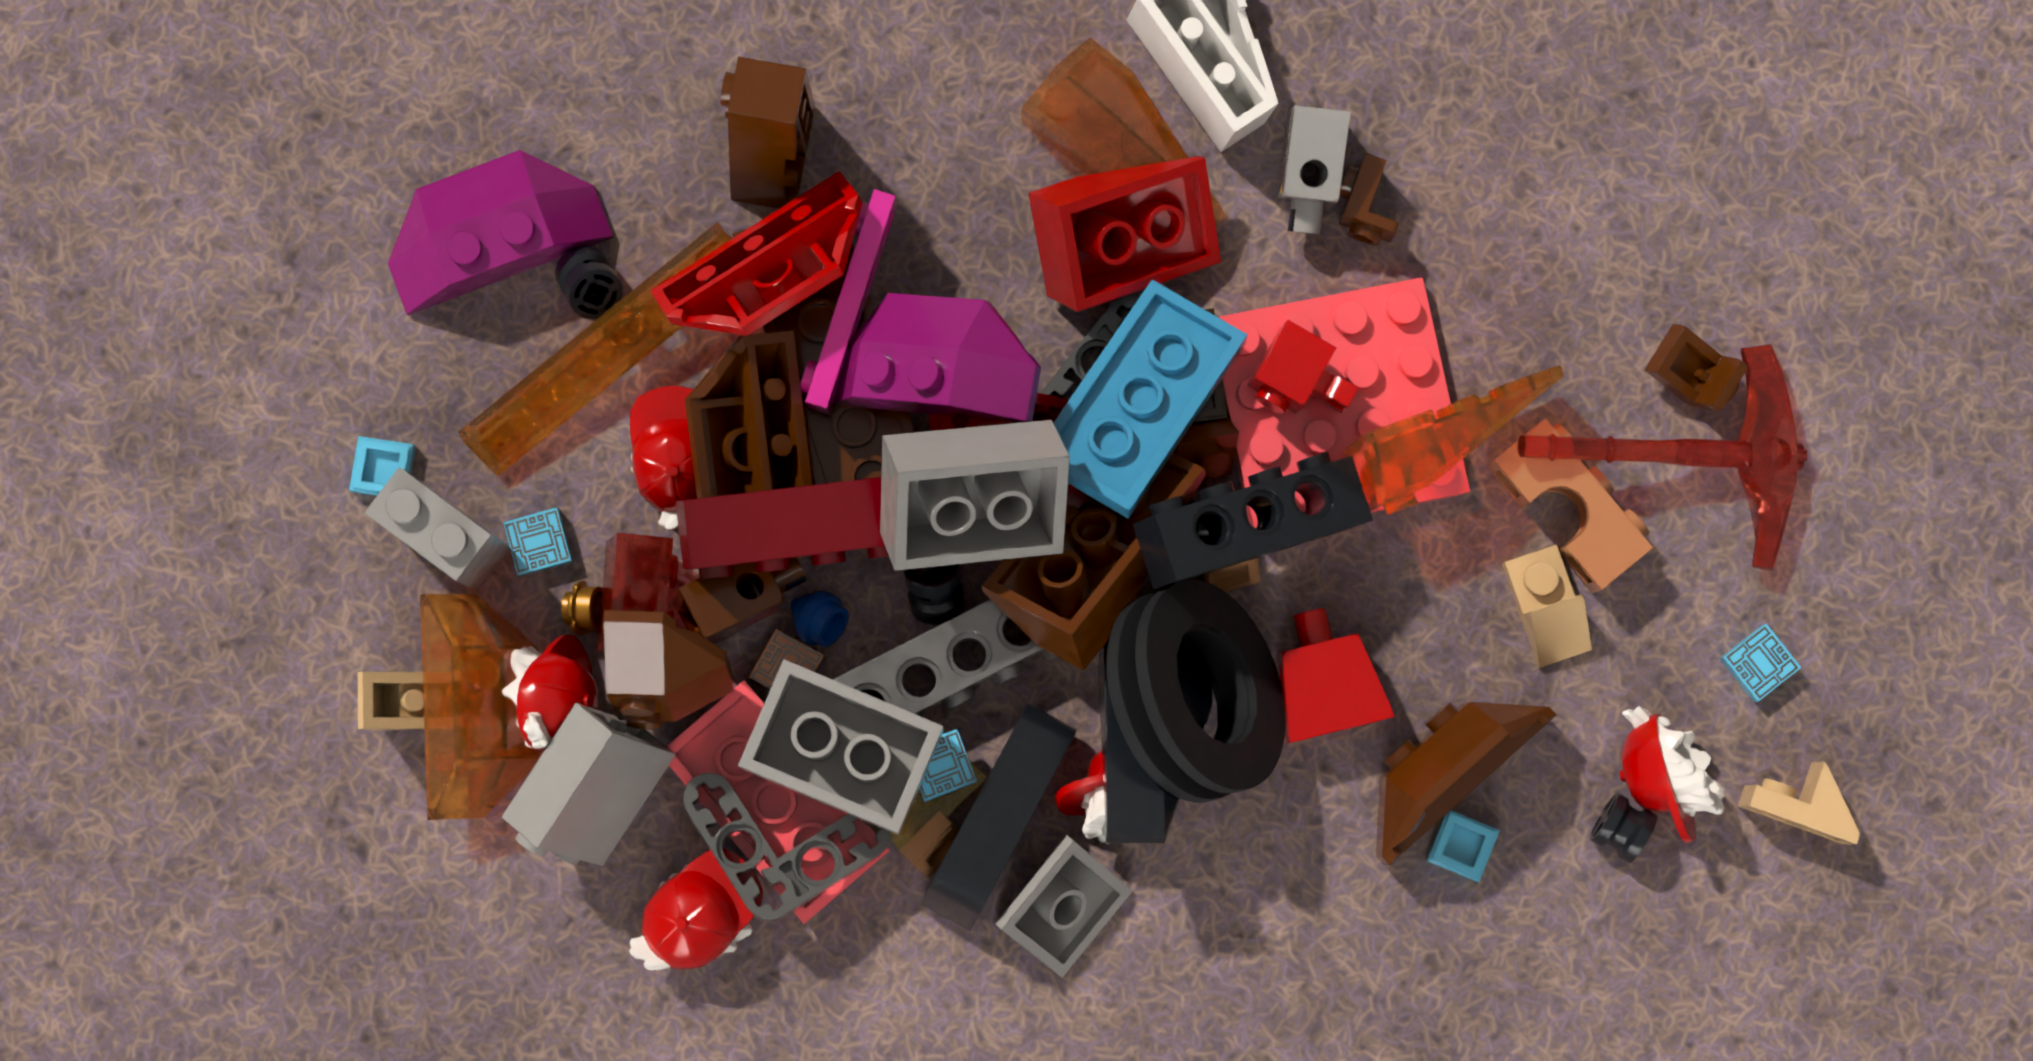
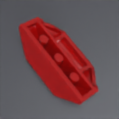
[650,171,863,336]

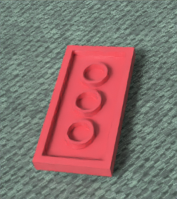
[667,680,890,924]

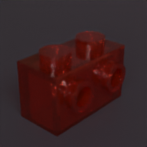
[597,532,678,652]

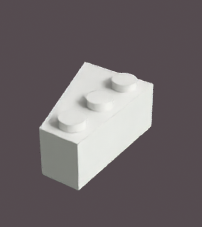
[1126,0,1279,152]

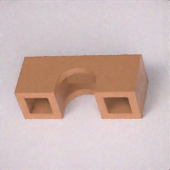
[1486,418,1653,594]

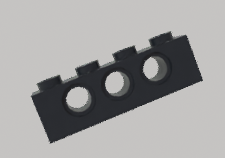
[1133,452,1373,590]

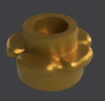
[561,581,608,636]

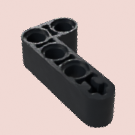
[921,703,1077,931]

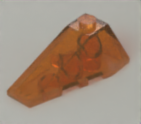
[1021,37,1226,227]
[1343,365,1564,516]

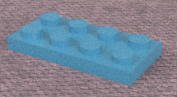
[1053,280,1248,519]

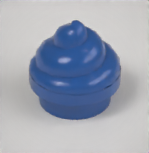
[791,591,849,647]

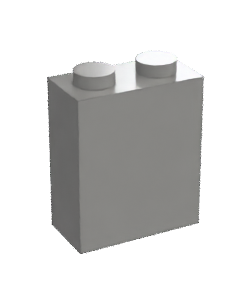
[364,467,510,591]
[502,703,676,866]

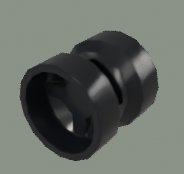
[555,245,623,320]
[904,564,965,625]

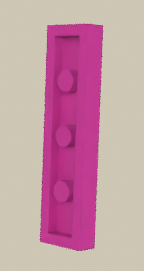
[800,189,897,416]

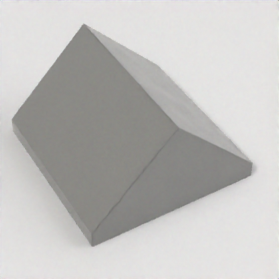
[995,835,1133,978]

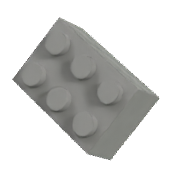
[880,420,1070,571]
[738,659,944,836]

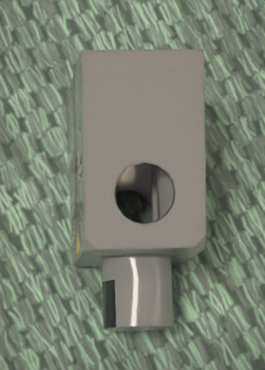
[1278,105,1351,235]

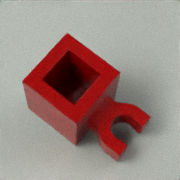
[1247,320,1359,414]

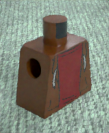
[673,557,806,644]

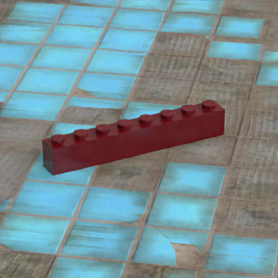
[675,477,1093,579]

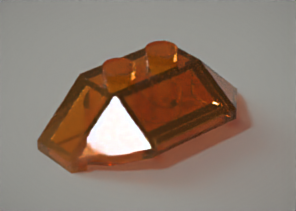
[420,594,542,820]

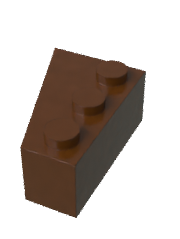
[720,56,815,209]

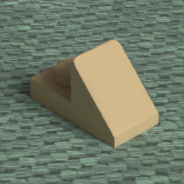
[1502,544,1592,668]
[358,672,466,731]
[1738,761,1860,845]

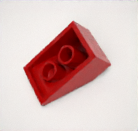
[1028,156,1221,312]

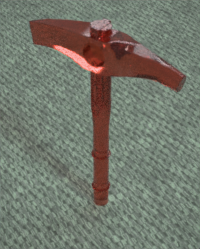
[1517,344,1807,571]

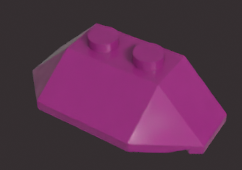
[387,150,614,315]
[834,293,1041,422]

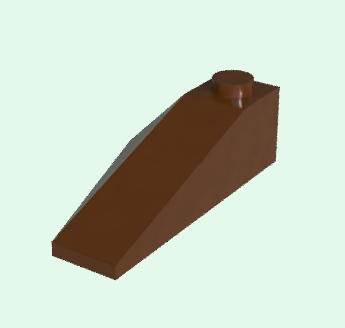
[982,453,1206,671]

